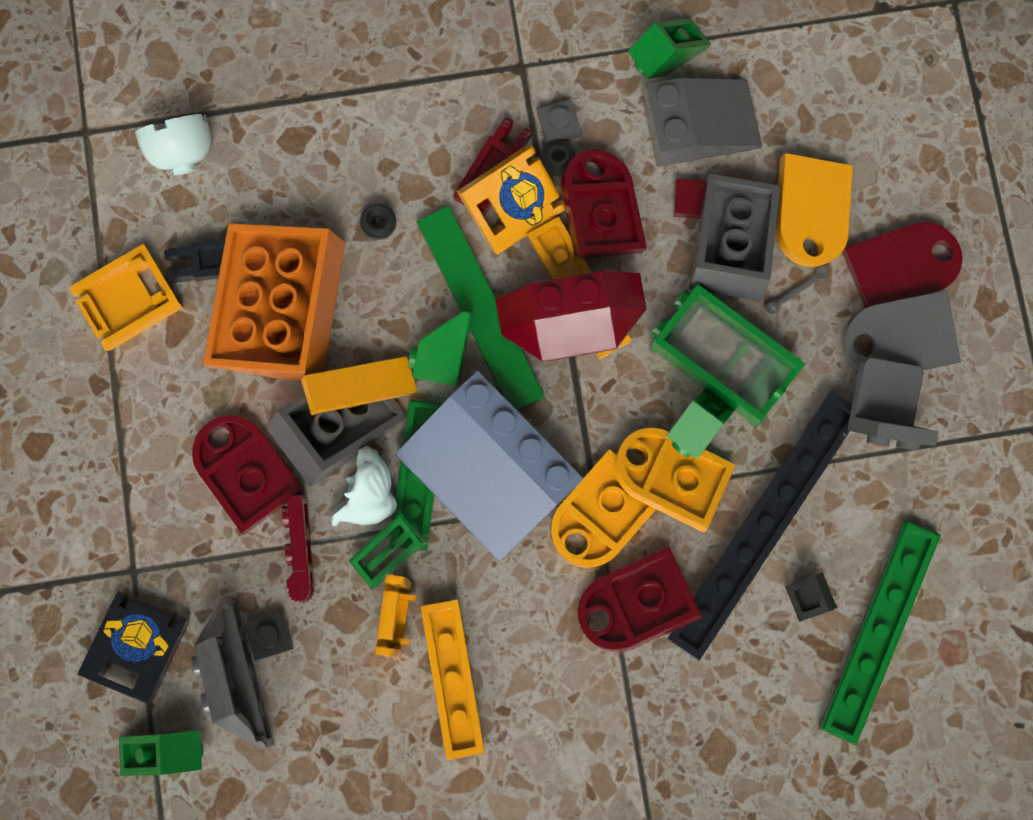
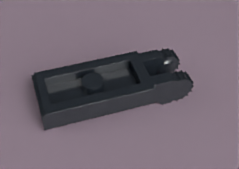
[164,239,226,283]

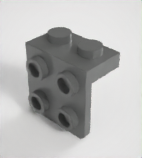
[848,357,939,451]

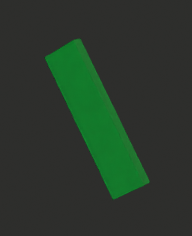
[390,400,443,551]

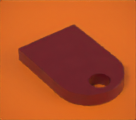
[561,149,647,259]
[842,222,963,307]
[192,415,305,535]
[578,547,702,653]

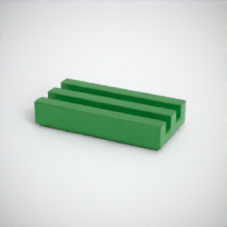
[349,512,429,590]

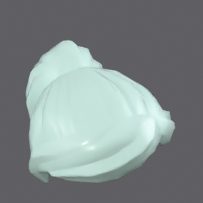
[330,446,398,526]

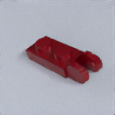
[453,117,533,217]
[282,495,315,603]

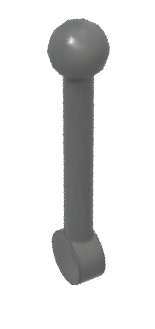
[765,266,830,314]

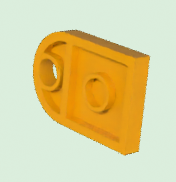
[775,153,853,268]
[614,428,735,533]
[551,449,656,568]

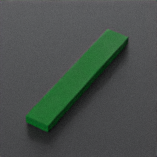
[416,206,545,411]
[818,520,941,746]

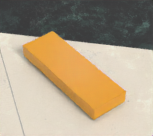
[301,356,417,415]

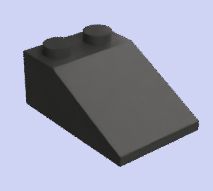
[643,78,762,167]
[689,173,780,301]
[267,359,407,487]

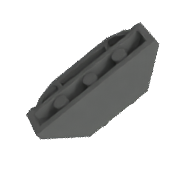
[191,596,274,749]

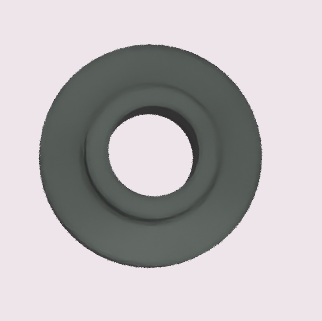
[540,141,576,176]
[360,204,397,240]

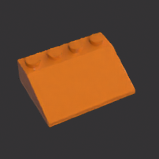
[203,223,346,382]

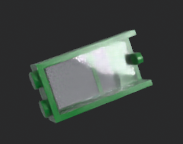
[650,284,806,428]

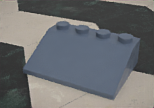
[395,371,583,562]

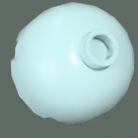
[135,114,212,176]

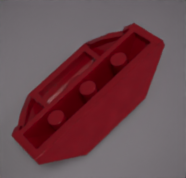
[495,271,647,363]

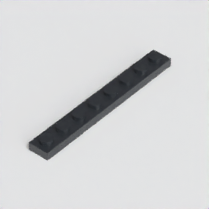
[667,391,852,661]

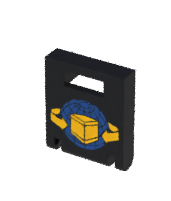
[77,591,189,706]

